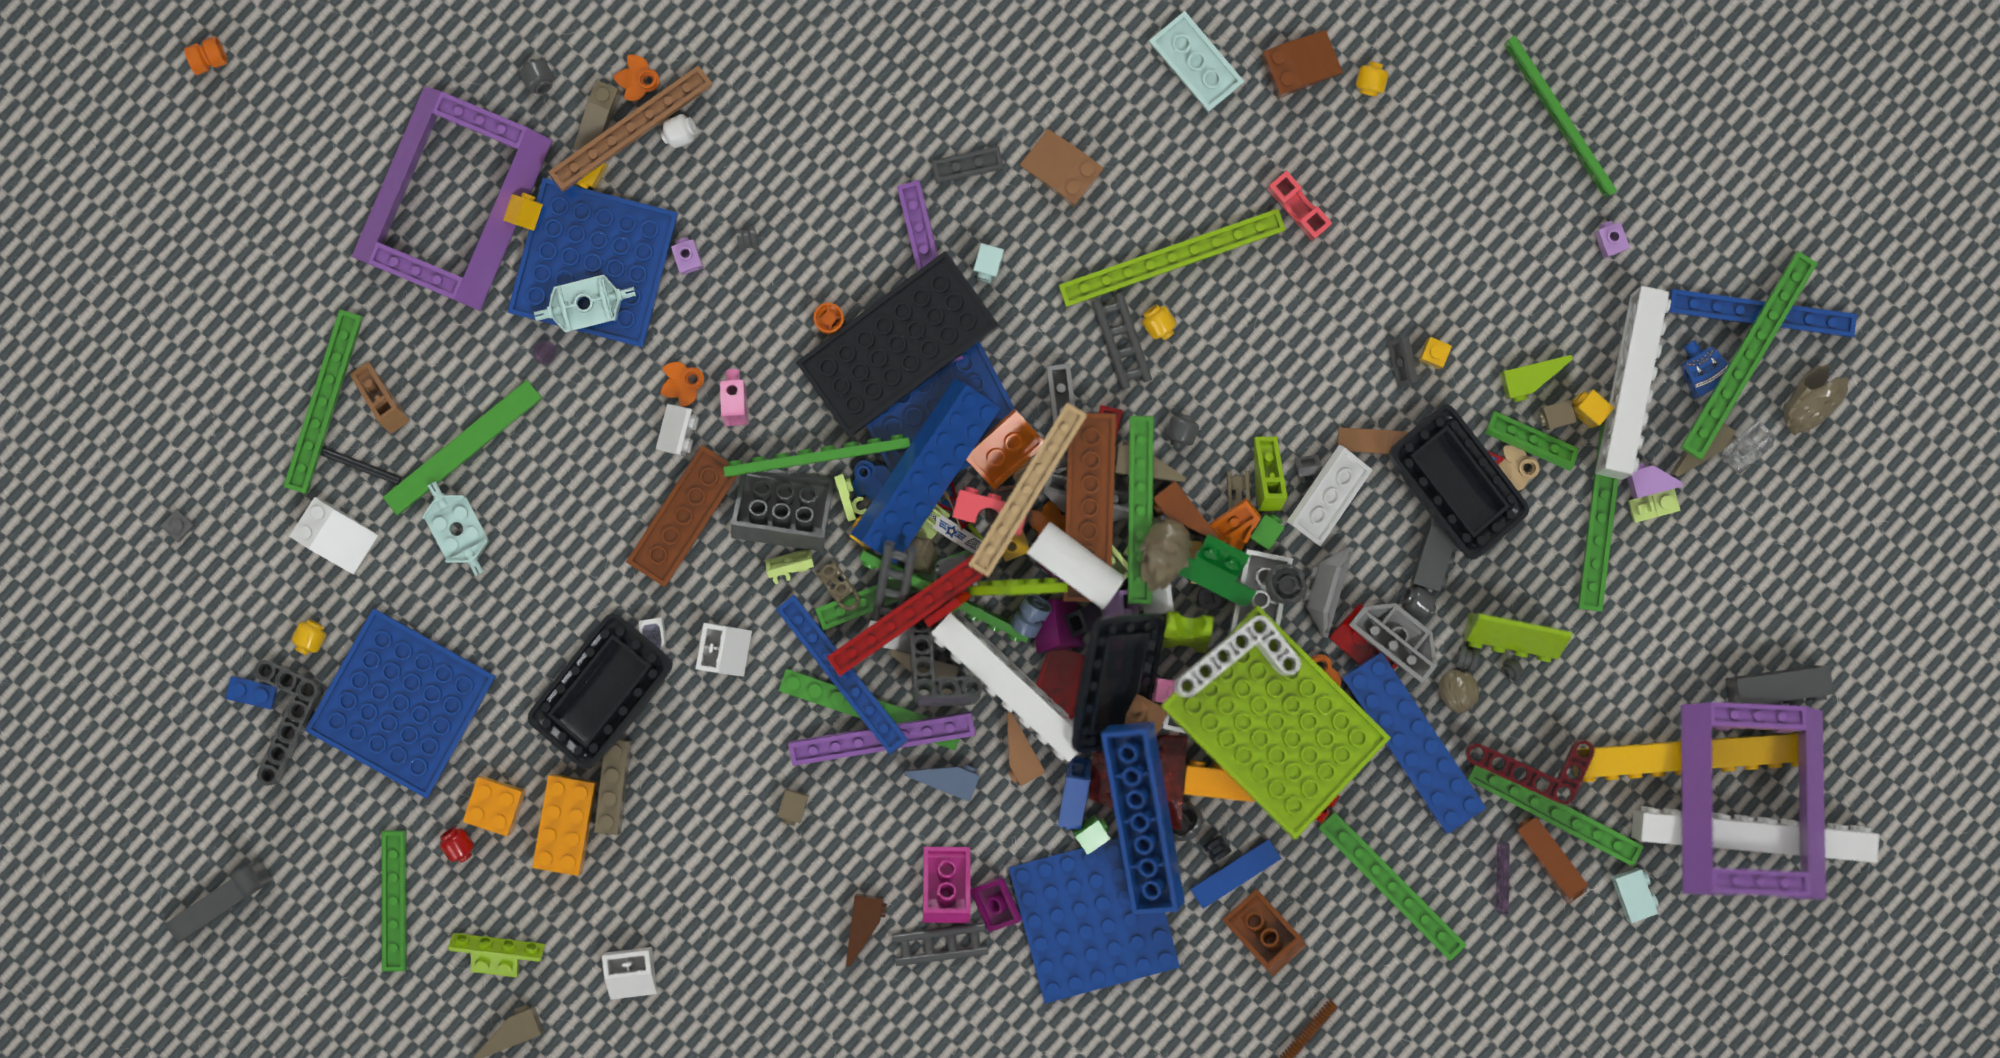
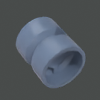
[1010,594,1052,638]

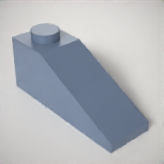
[905,764,980,802]

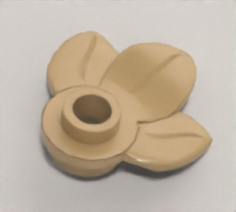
[1498,445,1540,491]

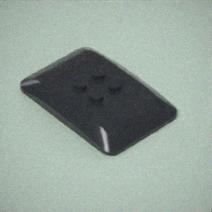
[1389,405,1529,560]
[1072,613,1166,753]
[528,614,673,770]

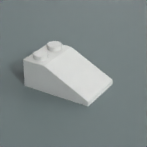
[289,497,379,574]

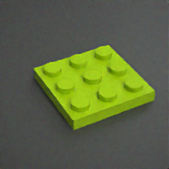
[969,578,1068,596]

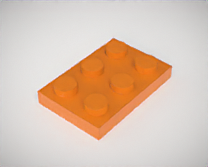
[966,409,1044,490]

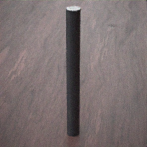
[320,447,402,485]

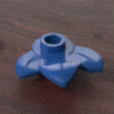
[852,460,892,501]

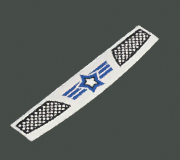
[925,510,982,554]

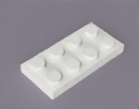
[1287,445,1372,547]

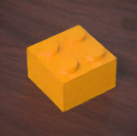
[463,776,526,836]

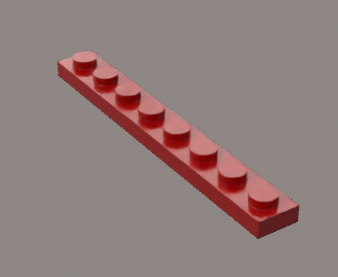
[826,554,995,676]

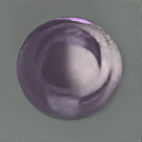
[533,341,557,364]

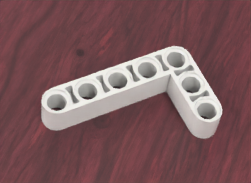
[1173,616,1301,697]

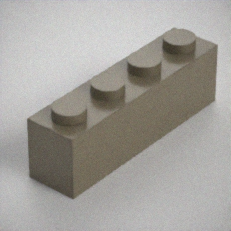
[594,739,632,835]

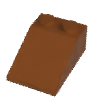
[1261,30,1343,99]
[1153,481,1218,538]
[1222,889,1307,977]

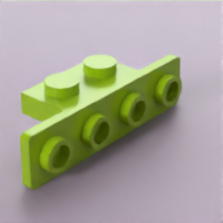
[448,933,545,978]

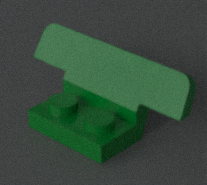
[1178,534,1257,607]

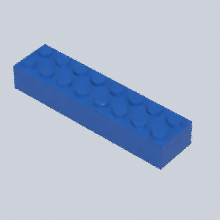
[851,378,1000,564]
[1340,651,1486,834]
[1101,721,1185,915]

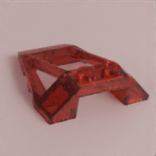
[1089,735,1187,829]

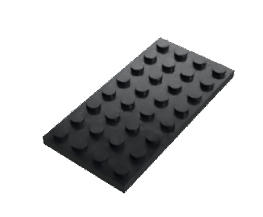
[796,251,1000,438]

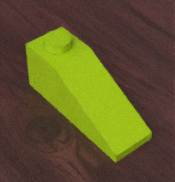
[1500,355,1573,403]
[1254,436,1288,511]

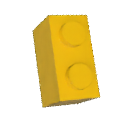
[1571,390,1614,428]

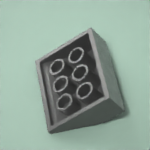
[731,469,835,552]

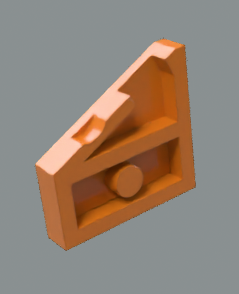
[1209,498,1261,551]

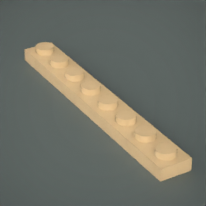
[968,403,1087,577]

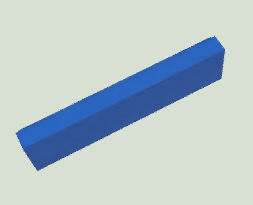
[1190,838,1282,909]

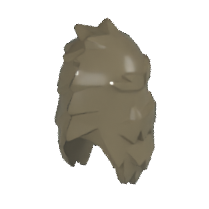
[1783,364,1849,435]
[1139,518,1192,592]

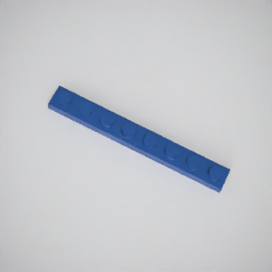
[1668,289,1857,338]
[776,595,909,755]

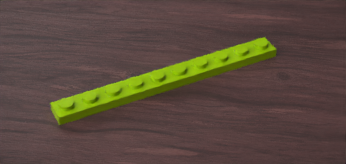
[1059,209,1286,308]

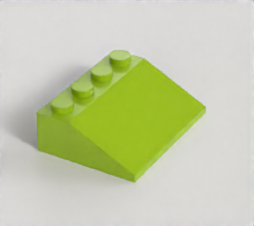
[1463,613,1573,663]

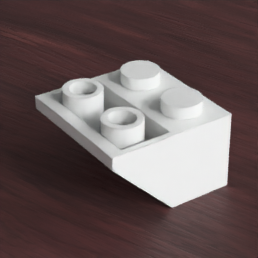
[656,404,699,457]
[695,623,752,677]
[602,947,657,1000]

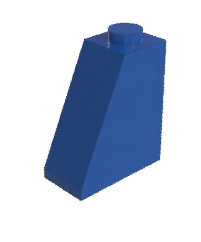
[1058,756,1092,830]

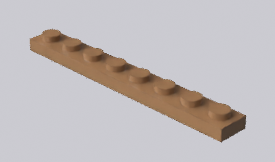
[548,65,712,192]

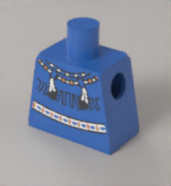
[1680,340,1729,399]

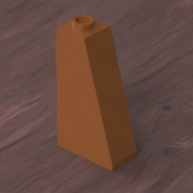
[1517,817,1588,905]

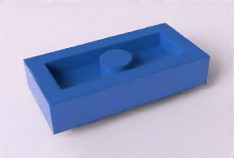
[225,676,278,709]

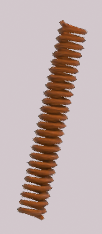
[1280,999,1338,1058]

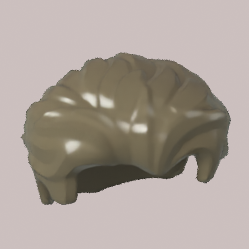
[1439,669,1479,713]

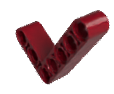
[1465,739,1595,805]

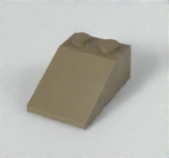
[1114,441,1186,484]

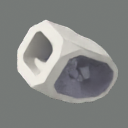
[639,618,666,651]

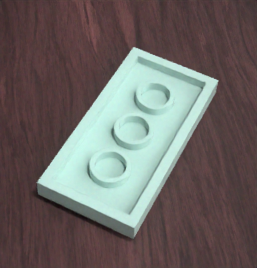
[1149,11,1244,113]

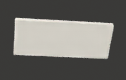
[1027,521,1126,609]

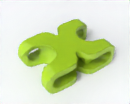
[1162,610,1214,653]

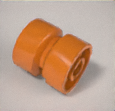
[184,36,228,76]
[813,303,845,336]

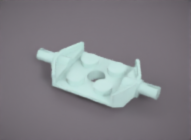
[534,275,636,333]
[422,481,489,577]

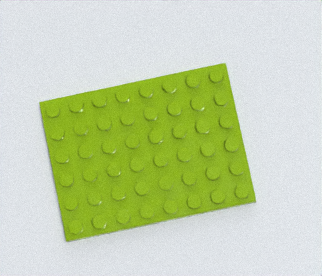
[1160,605,1391,840]

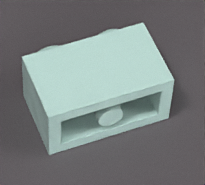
[974,243,1004,284]
[1611,867,1659,923]

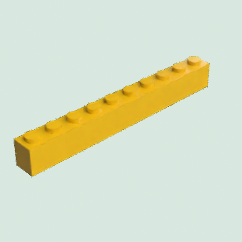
[1574,732,1801,782]

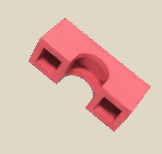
[1267,171,1333,242]
[952,487,1026,536]

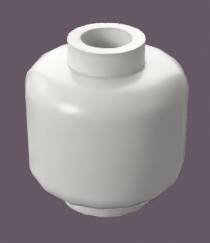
[661,114,697,148]

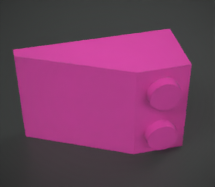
[923,847,971,923]

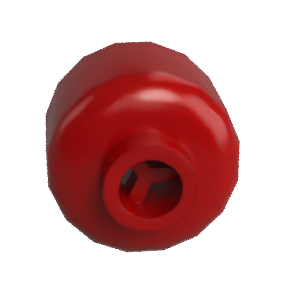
[439,827,474,863]

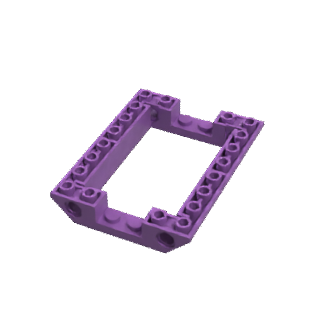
[352,86,553,311]
[1681,702,1826,900]

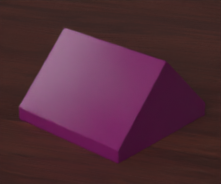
[1035,599,1083,654]
[970,875,1022,932]

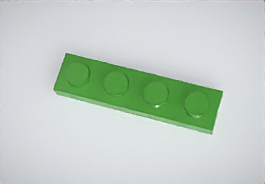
[1485,411,1579,471]

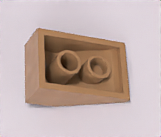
[1020,129,1104,208]

